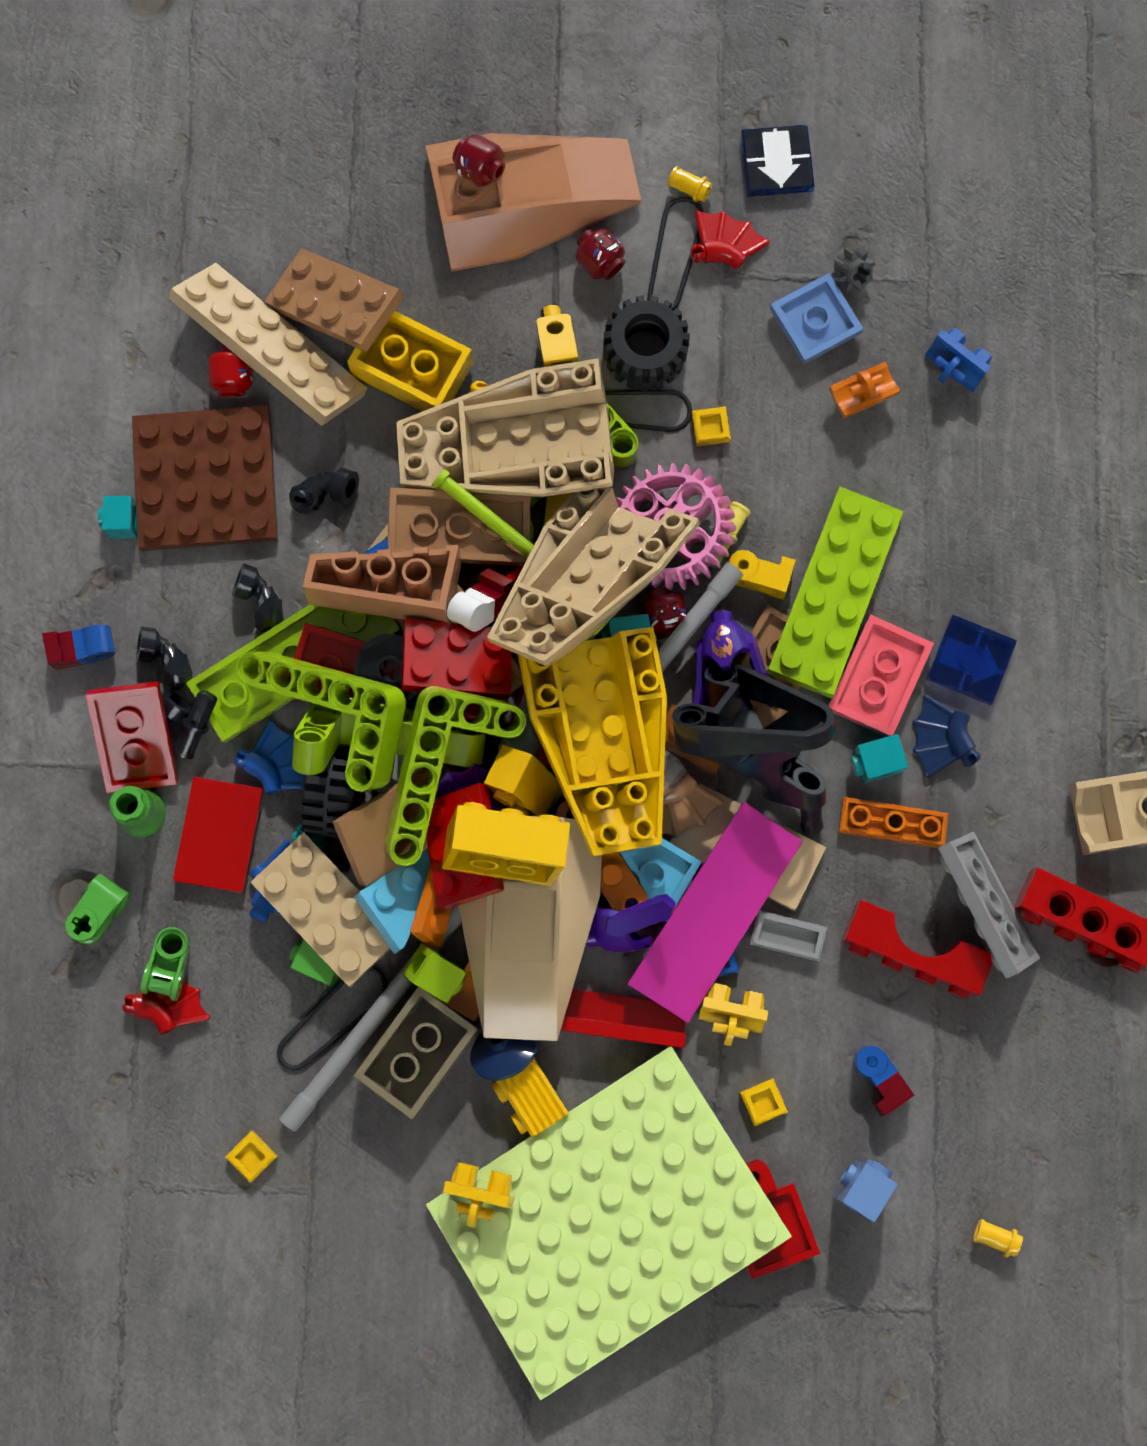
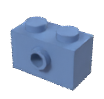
[833,1159,898,1223]

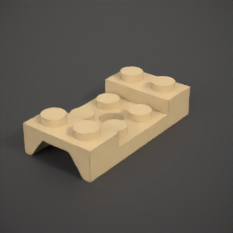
[1069,771,1147,855]

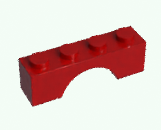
[841,899,993,1000]

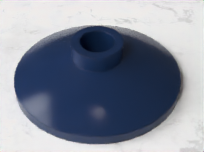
[470,1032,539,1081]

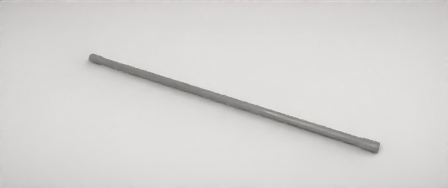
[279,562,743,1132]

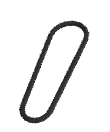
[647,197,705,311]
[605,390,693,432]
[277,967,388,1071]

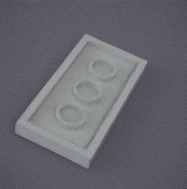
[938,831,1040,979]

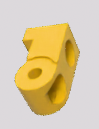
[729,550,796,600]

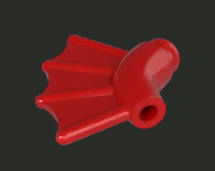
[690,211,770,270]
[122,981,210,1035]

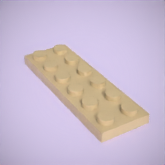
[168,263,367,426]

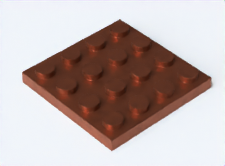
[132,405,278,551]

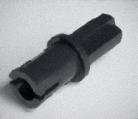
[172,690,217,759]

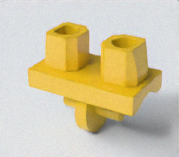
[698,983,768,1046]
[443,1162,515,1228]

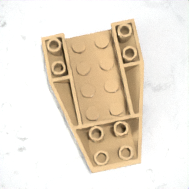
[396,358,614,497]
[487,487,700,666]
[458,816,602,1041]

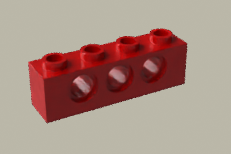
[1014,867,1147,973]

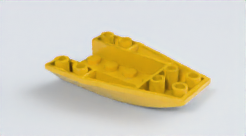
[518,627,667,857]

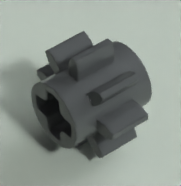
[831,247,876,291]

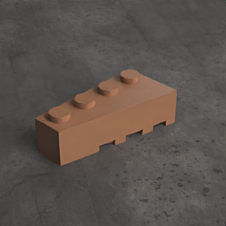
[302,545,462,623]

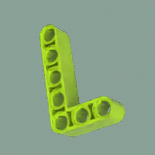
[236,652,406,792]
[385,686,526,866]
[292,698,486,775]

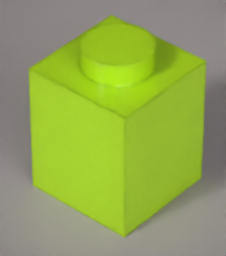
[402,943,467,1003]

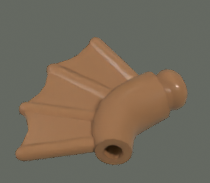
[662,772,725,838]

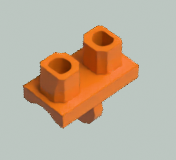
[829,362,900,419]

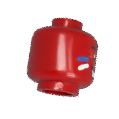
[208,345,253,397]

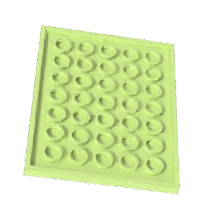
[426,1046,792,1401]

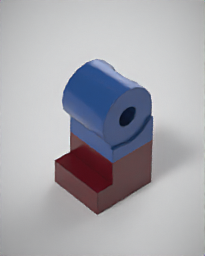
[42,625,115,670]
[853,1046,915,1116]

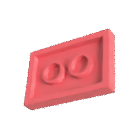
[828,614,934,737]

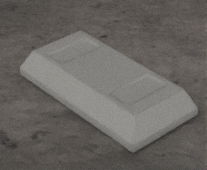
[750,910,827,962]

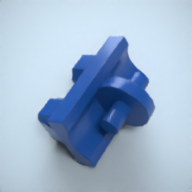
[925,328,992,392]

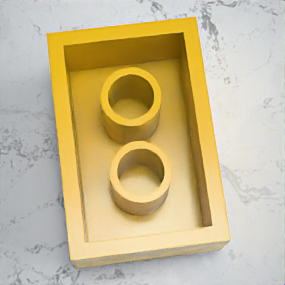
[347,311,473,412]
[442,802,570,886]

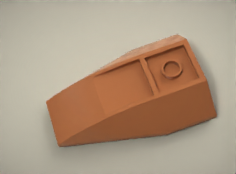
[425,133,641,272]

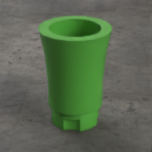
[109,786,166,837]

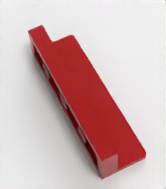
[561,989,686,1048]

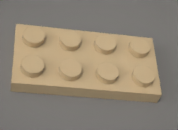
[251,832,390,988]

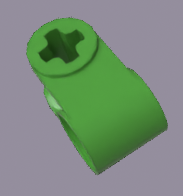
[65,874,130,944]
[140,927,190,1001]

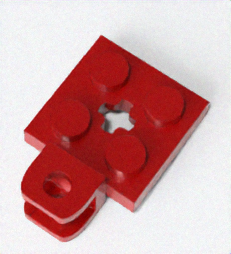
[746,1159,820,1280]

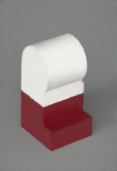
[447,569,514,632]

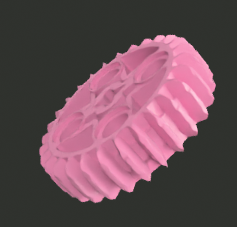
[616,463,736,592]

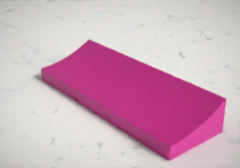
[627,802,803,1023]

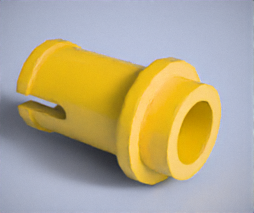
[667,166,712,202]
[973,1219,1023,1258]

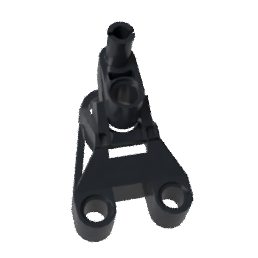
[672,663,835,834]

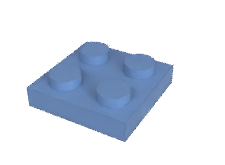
[770,273,863,365]

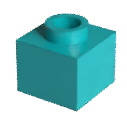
[97,496,138,539]

